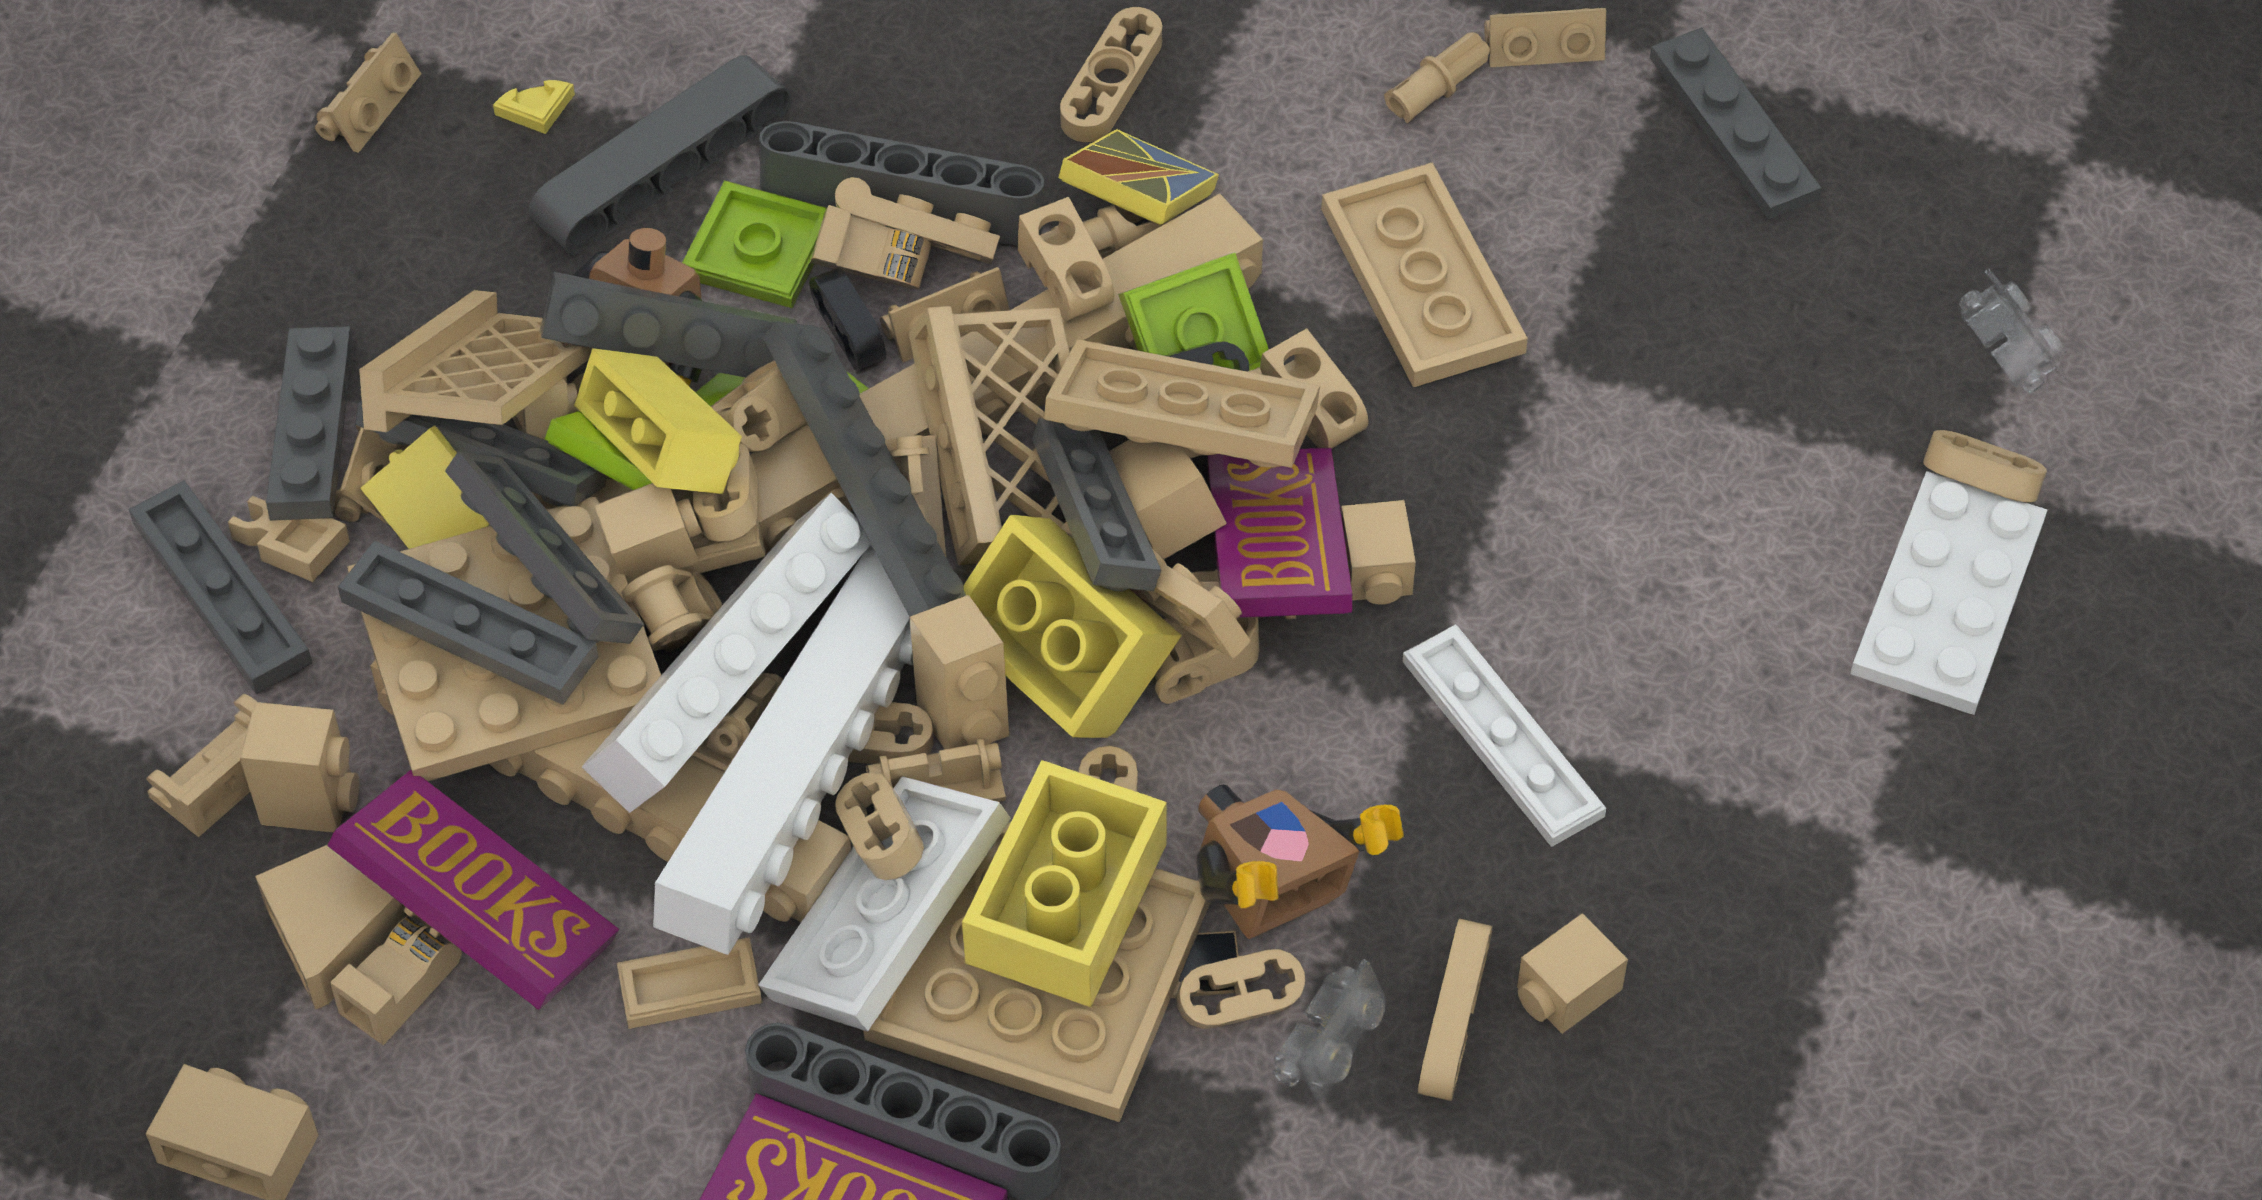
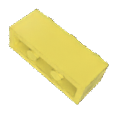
[574,348,742,494]

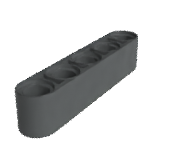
[528,55,792,256]
[759,121,1044,245]
[745,1022,1062,1200]

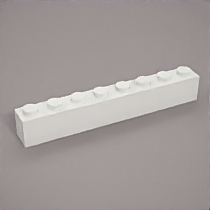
[653,545,913,955]

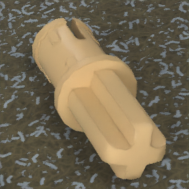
[1384,32,1490,123]

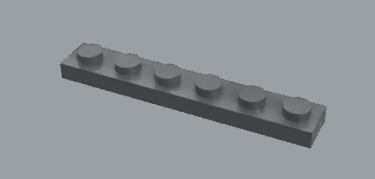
[763,321,967,617]

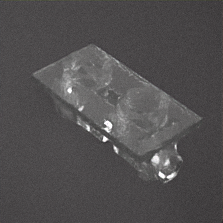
[1959,268,2067,393]
[1273,959,1388,1103]

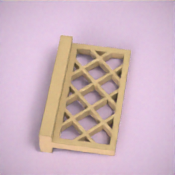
[359,290,595,432]
[908,306,1069,565]

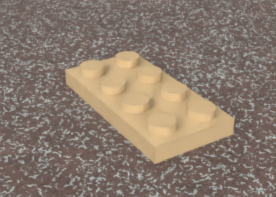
[1321,162,1528,387]
[1044,339,1320,468]

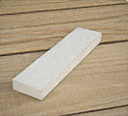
[1403,625,1606,847]

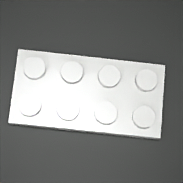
[1850,471,2047,715]
[758,776,1011,1032]

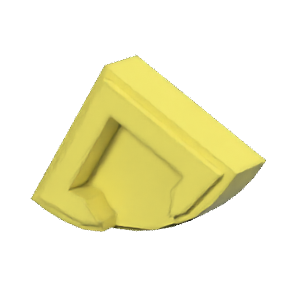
[493,80,575,134]

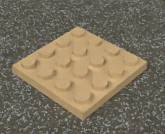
[347,496,661,781]
[863,823,1210,1122]

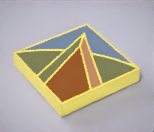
[1058,129,1219,225]

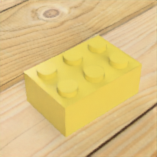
[963,515,1182,738]
[962,760,1167,1007]

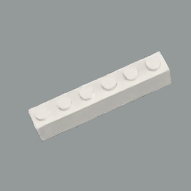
[582,493,871,813]

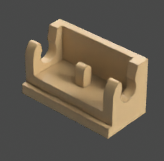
[146,694,257,837]

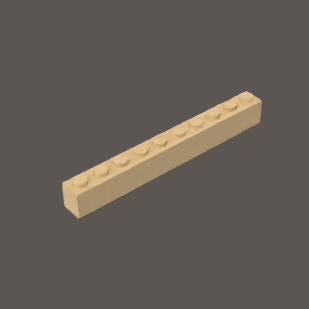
[750,194,1263,560]

